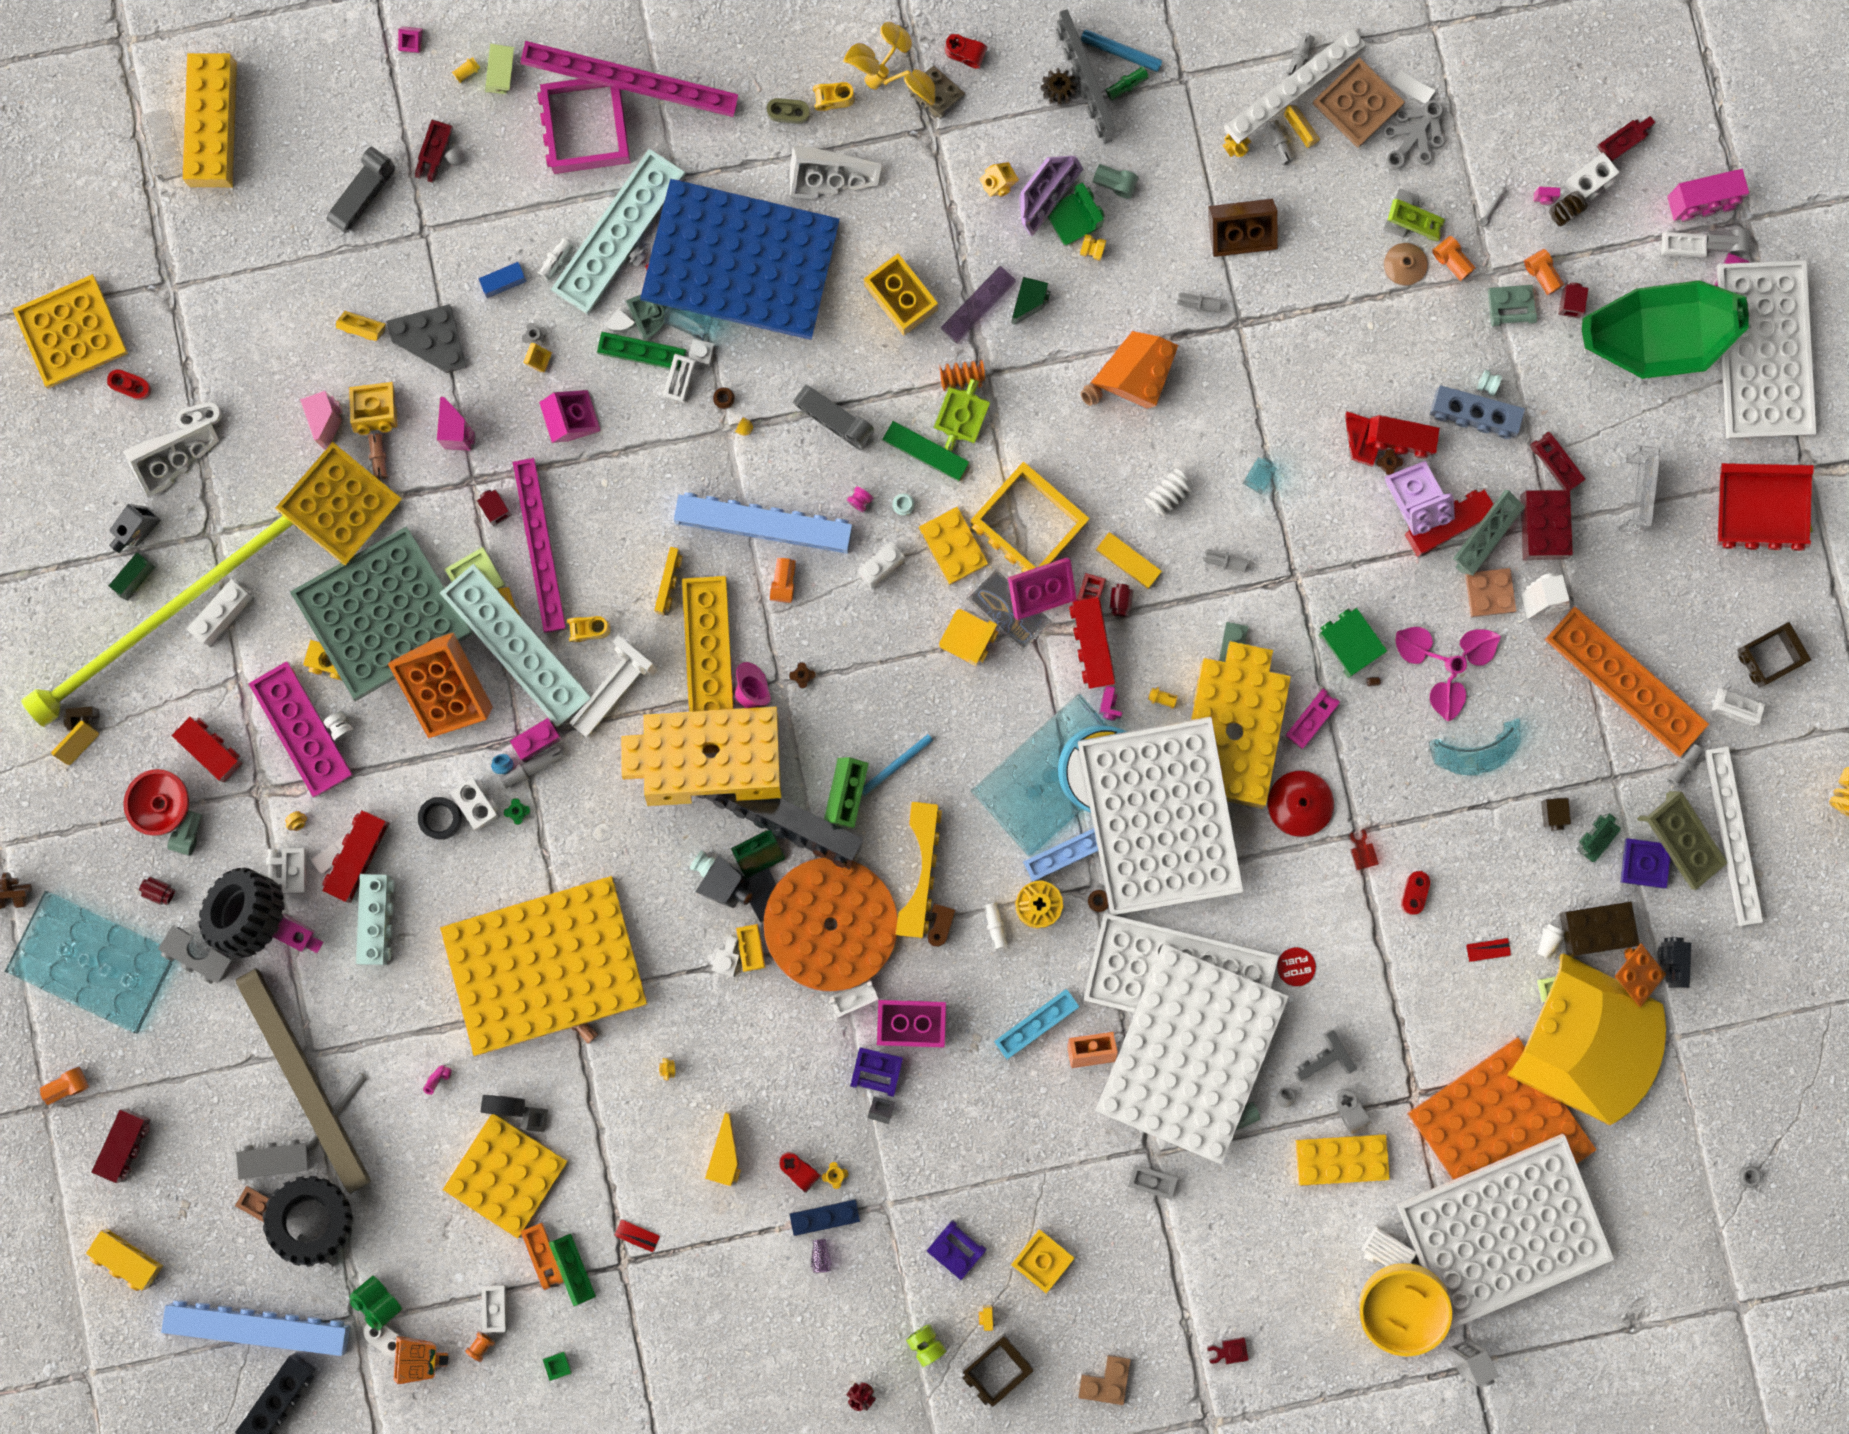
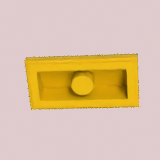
[1284,105,1320,148]
[51,721,99,766]

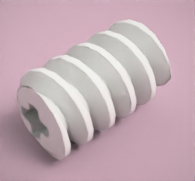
[1143,469,1192,517]

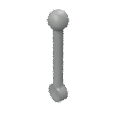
[1479,187,1507,227]

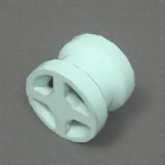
[1477,370,1502,396]
[690,850,715,877]

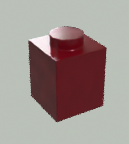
[1558,282,1589,319]
[476,489,512,527]

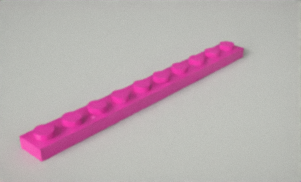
[520,41,738,117]

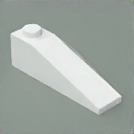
[790,146,882,199]
[123,421,219,497]

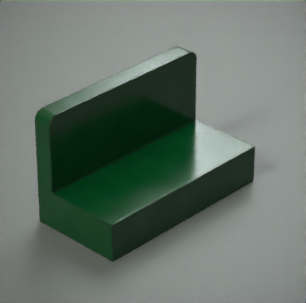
[108,552,156,601]
[731,830,785,879]

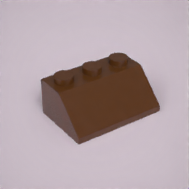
[1208,198,1278,257]

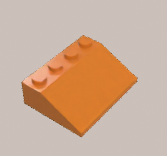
[388,632,493,739]

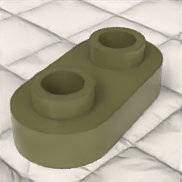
[766,98,810,124]

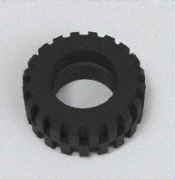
[199,867,285,958]
[263,1176,353,1267]

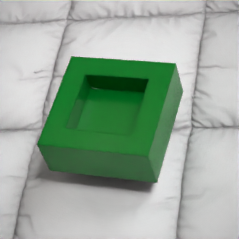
[542,1351,572,1381]

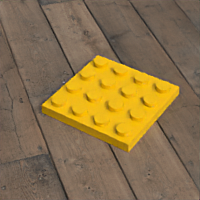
[12,274,128,389]
[275,442,402,565]
[442,1114,568,1239]

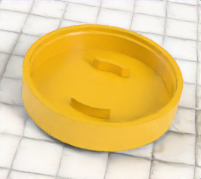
[1359,1263,1452,1357]

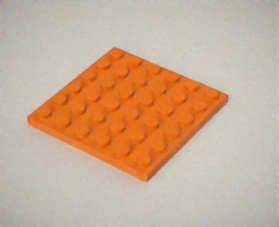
[1407,1037,1596,1180]

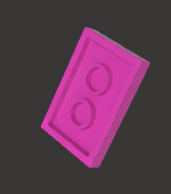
[1008,558,1077,620]

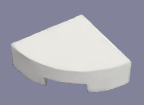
[604,309,636,331]

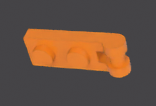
[521,1222,564,1291]

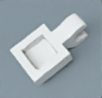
[712,936,740,977]

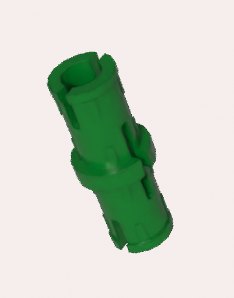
[1105,66,1149,101]

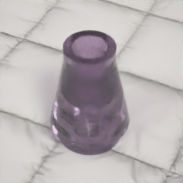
[810,1239,833,1273]

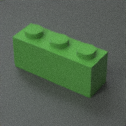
[824,757,869,828]

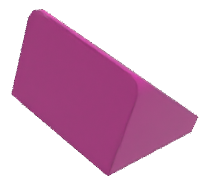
[398,26,423,53]

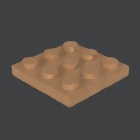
[1312,57,1405,148]

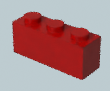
[1367,415,1440,459]
[171,716,243,783]

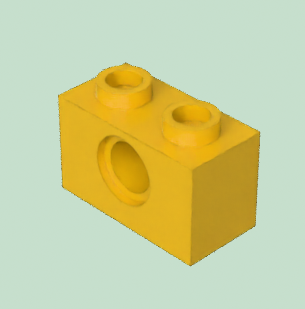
[303,640,342,681]

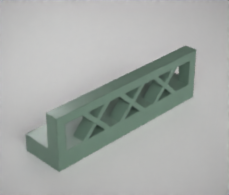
[1453,490,1525,576]

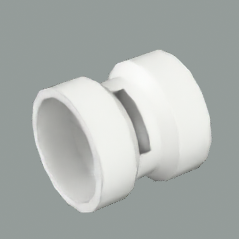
[324,711,354,741]

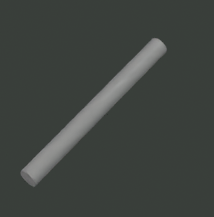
[306,1072,367,1150]

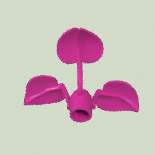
[1395,627,1501,721]

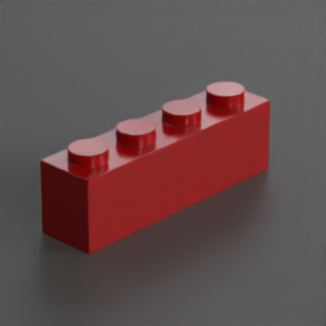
[1404,489,1494,557]
[1069,595,1116,689]
[322,810,390,903]

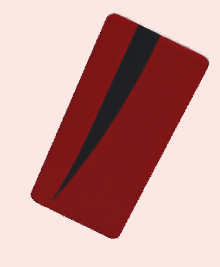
[1466,938,1511,962]

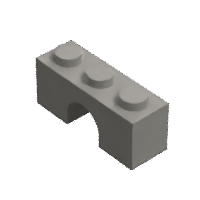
[158,925,234,984]

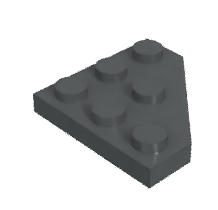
[386,304,467,373]

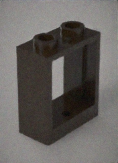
[1737,622,1812,688]
[962,1333,1034,1408]

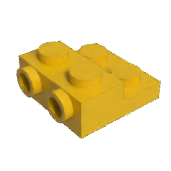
[349,382,398,435]

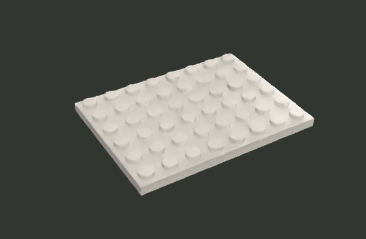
[1078,717,1243,915]
[1095,944,1289,1165]
[1396,1134,1614,1330]

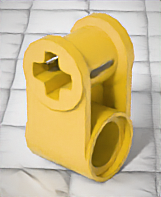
[813,82,855,111]
[567,616,611,642]

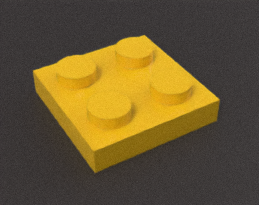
[1011,1229,1074,1294]

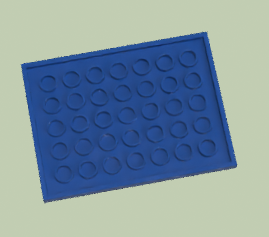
[640,178,840,340]

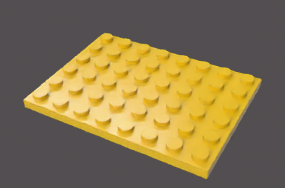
[440,876,648,1057]

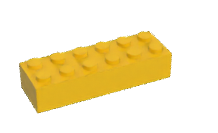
[183,53,237,188]

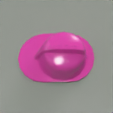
[735,662,771,708]

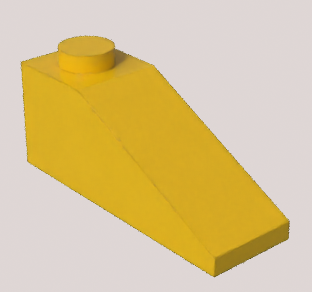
[705,1112,741,1186]

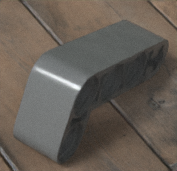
[327,146,395,233]
[792,384,874,451]

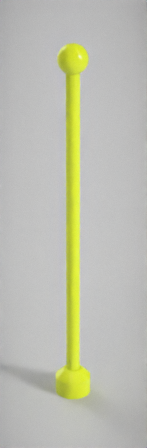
[21,516,293,728]

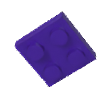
[1620,838,1670,889]

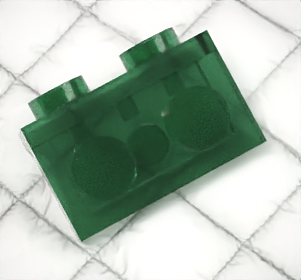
[1576,813,1621,863]

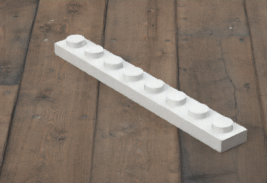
[1224,28,1366,144]
[1704,747,1763,926]

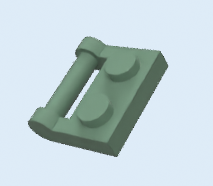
[1488,285,1537,327]

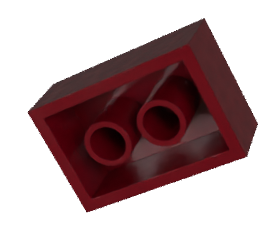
[1520,490,1573,560]

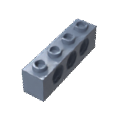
[1429,385,1525,439]

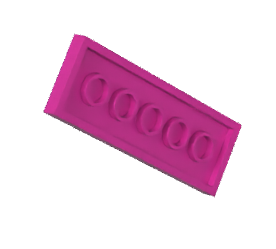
[248,661,353,798]

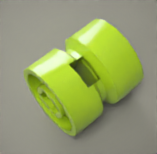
[905,1324,947,1367]

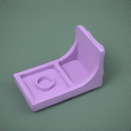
[1385,461,1455,536]

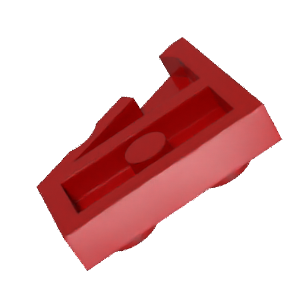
[1345,411,1378,467]

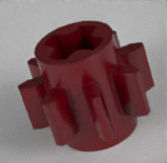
[846,1382,876,1411]

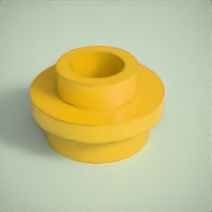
[285,811,307,831]

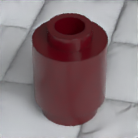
[1109,584,1134,617]
[139,877,175,905]

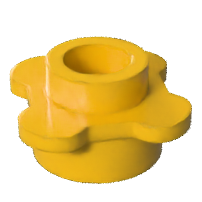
[659,1058,675,1081]
[822,1162,848,1189]

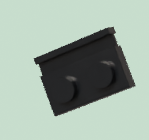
[746,868,777,923]

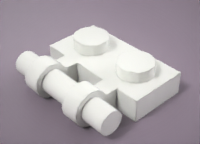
[266,848,306,894]

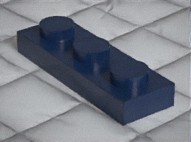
[789,1199,860,1236]

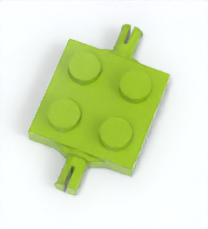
[933,378,990,451]

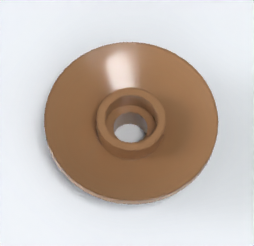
[1384,243,1427,286]

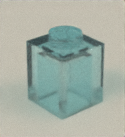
[1242,457,1277,494]

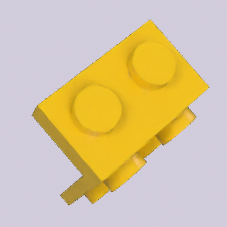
[939,609,999,666]

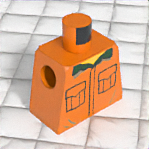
[393,1336,448,1384]

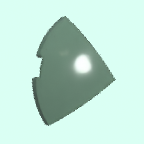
[625,295,670,340]

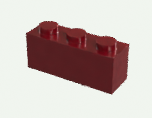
[91,1109,151,1183]

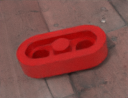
[107,369,151,400]
[1401,871,1430,915]

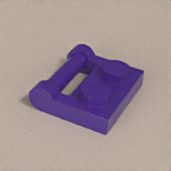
[850,1047,903,1097]
[926,1219,987,1280]

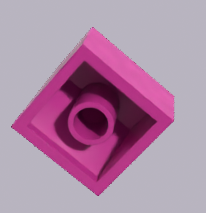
[539,390,601,443]
[437,397,475,451]

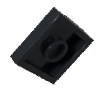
[1657,937,1692,988]

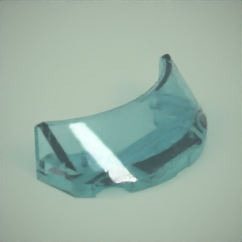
[1428,718,1521,776]

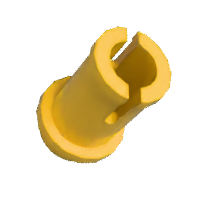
[452,57,480,83]
[1148,687,1177,709]

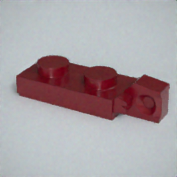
[1597,116,1656,162]

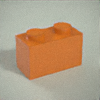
[1067,1032,1118,1068]

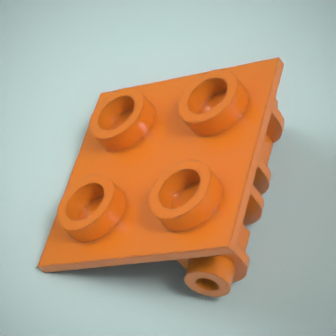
[1615,943,1666,1007]

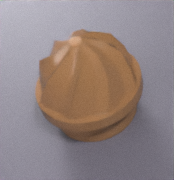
[1080,384,1103,406]

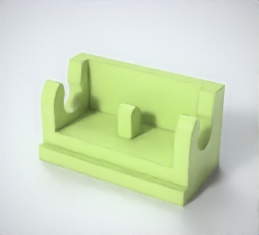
[485,43,514,94]

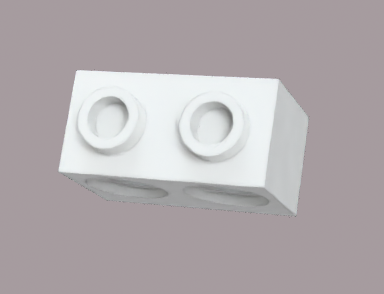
[1564,152,1620,202]
[450,778,500,831]

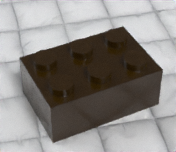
[1559,901,1640,957]

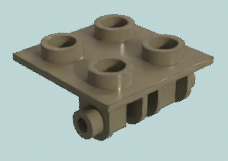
[907,65,965,119]

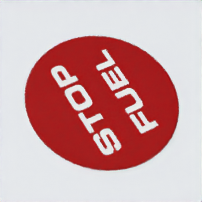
[1277,947,1316,986]

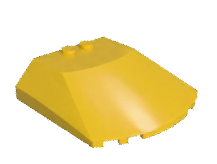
[1507,953,1666,1126]

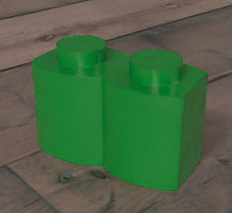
[349,1275,402,1331]

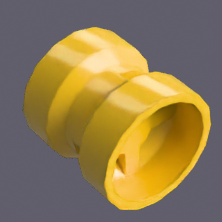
[1080,234,1107,261]

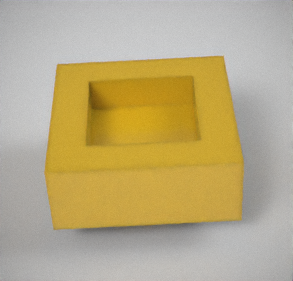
[523,343,552,373]
[978,1305,993,1331]

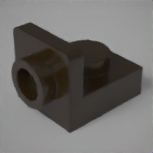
[63,707,100,732]

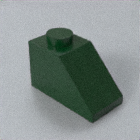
[1011,277,1051,324]

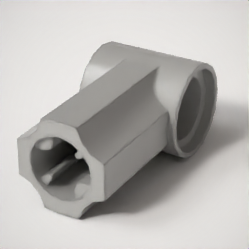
[1706,229,1750,256]

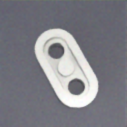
[176,402,222,429]
[364,1324,402,1357]

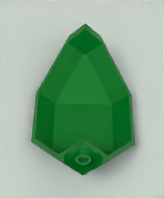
[1581,280,1749,379]

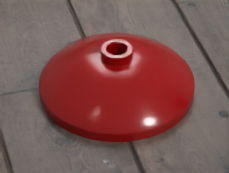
[123,769,189,836]
[1267,770,1334,837]

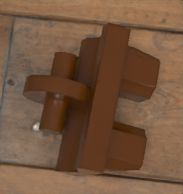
[0,872,32,909]

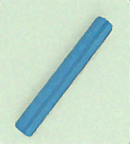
[1081,29,1162,72]

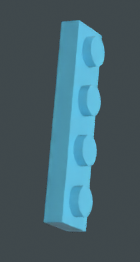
[994,989,1079,1059]

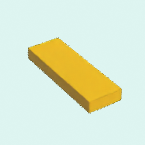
[1096,532,1162,589]

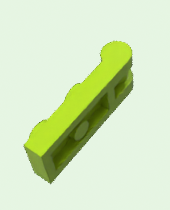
[1387,199,1445,241]

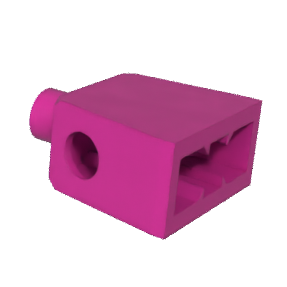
[272,914,324,953]

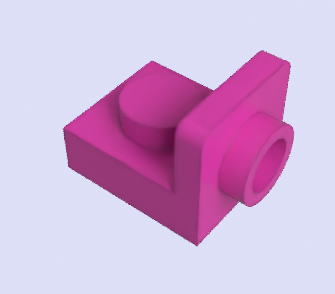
[1098,686,1123,721]

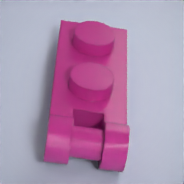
[1284,688,1340,749]

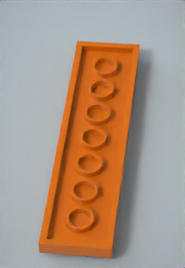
[1544,606,1709,757]

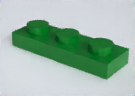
[549,1233,596,1307]

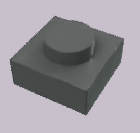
[867,1096,895,1124]
[521,1107,548,1132]

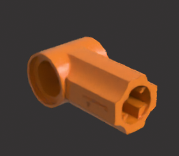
[1432,236,1476,281]
[1524,249,1565,295]
[770,558,796,603]
[39,1066,89,1105]

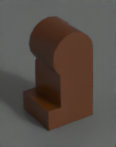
[927,903,955,947]

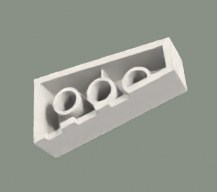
[1521,573,1570,619]

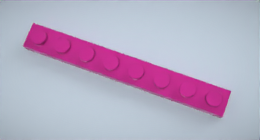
[512,458,567,633]

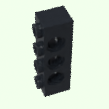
[235,1353,316,1434]

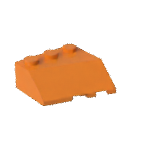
[1090,331,1179,409]

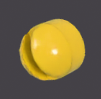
[735,417,753,436]

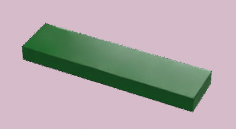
[597,331,687,371]
[882,421,969,482]

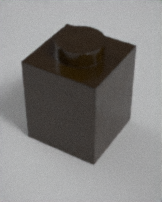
[1541,798,1571,831]

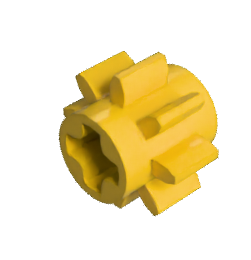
[1223,133,1251,157]

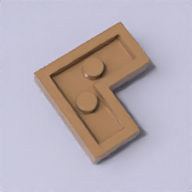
[1078,1355,1130,1405]

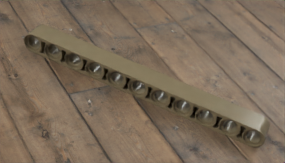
[236,968,371,1194]

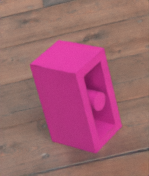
[510,718,562,762]

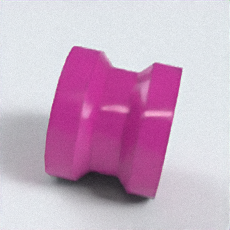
[846,486,874,513]

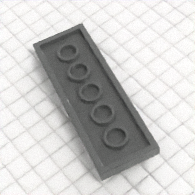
[1056,9,1115,144]

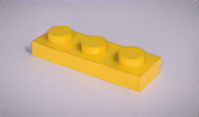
[654,547,683,615]

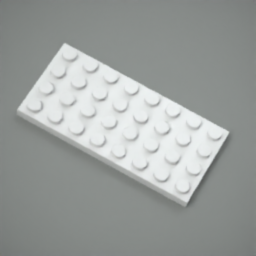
[1717,261,1816,439]
[1083,913,1278,1013]

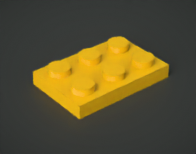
[919,507,988,585]

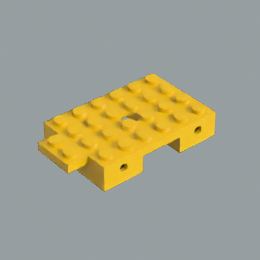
[1191,641,1291,809]
[621,706,781,806]

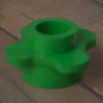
[504,798,530,825]

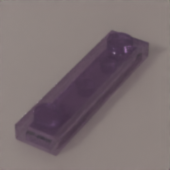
[941,266,1016,344]

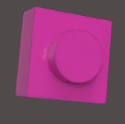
[1534,186,1560,205]

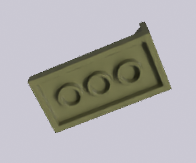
[1637,791,1727,890]

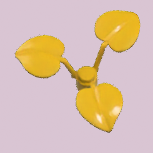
[843,22,935,105]

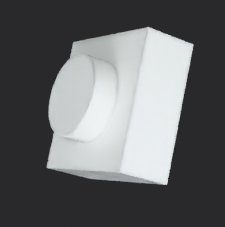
[688,339,715,366]

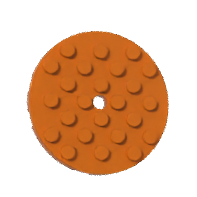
[764,858,898,992]

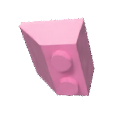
[300,391,343,450]

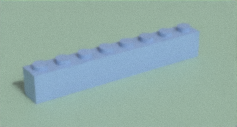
[674,492,852,554]
[161,1300,350,1356]

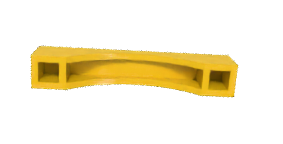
[896,802,942,939]

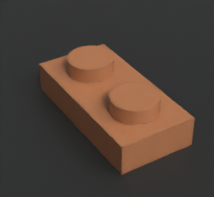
[235,1186,271,1222]

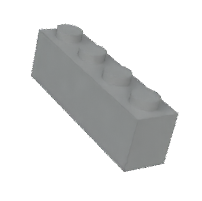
[1448,1339,1499,1388]

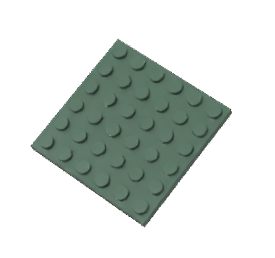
[290,526,472,702]

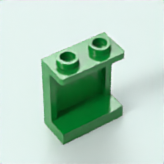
[1318,608,1387,678]

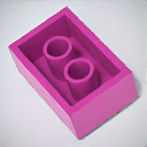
[1667,168,1749,222]
[877,1000,946,1048]

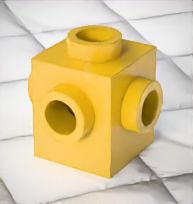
[979,162,1019,197]

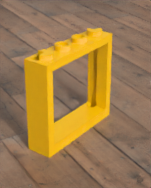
[971,461,1090,572]

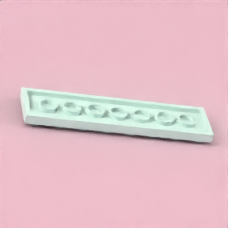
[551,149,686,315]
[440,564,591,727]

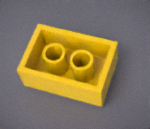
[863,253,938,336]

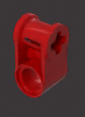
[945,34,988,69]
[779,1152,821,1193]

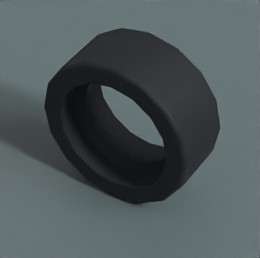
[418,797,462,840]
[480,1095,525,1117]

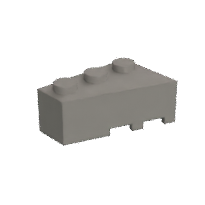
[233,1139,308,1179]

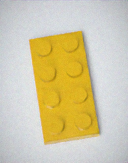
[1295,1134,1390,1186]

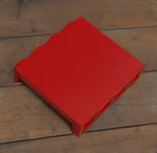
[1717,463,1814,551]

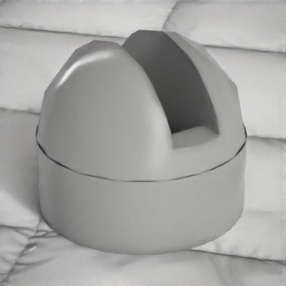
[445,147,464,166]
[1277,1088,1296,1108]

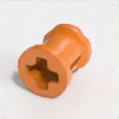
[465,1331,495,1362]

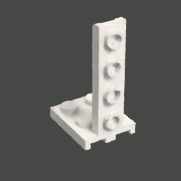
[570,636,658,738]

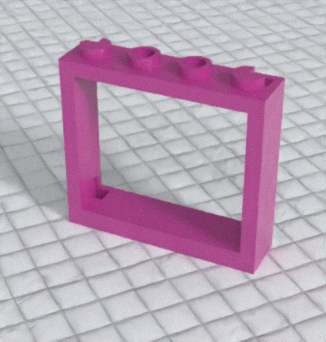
[537,79,631,174]

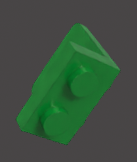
[1048,182,1105,246]

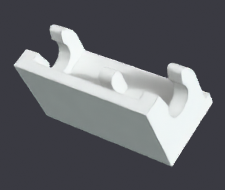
[1711,688,1765,726]
[829,979,879,1018]

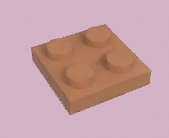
[1465,568,1516,618]

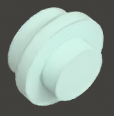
[893,494,914,516]

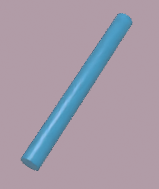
[862,734,933,796]

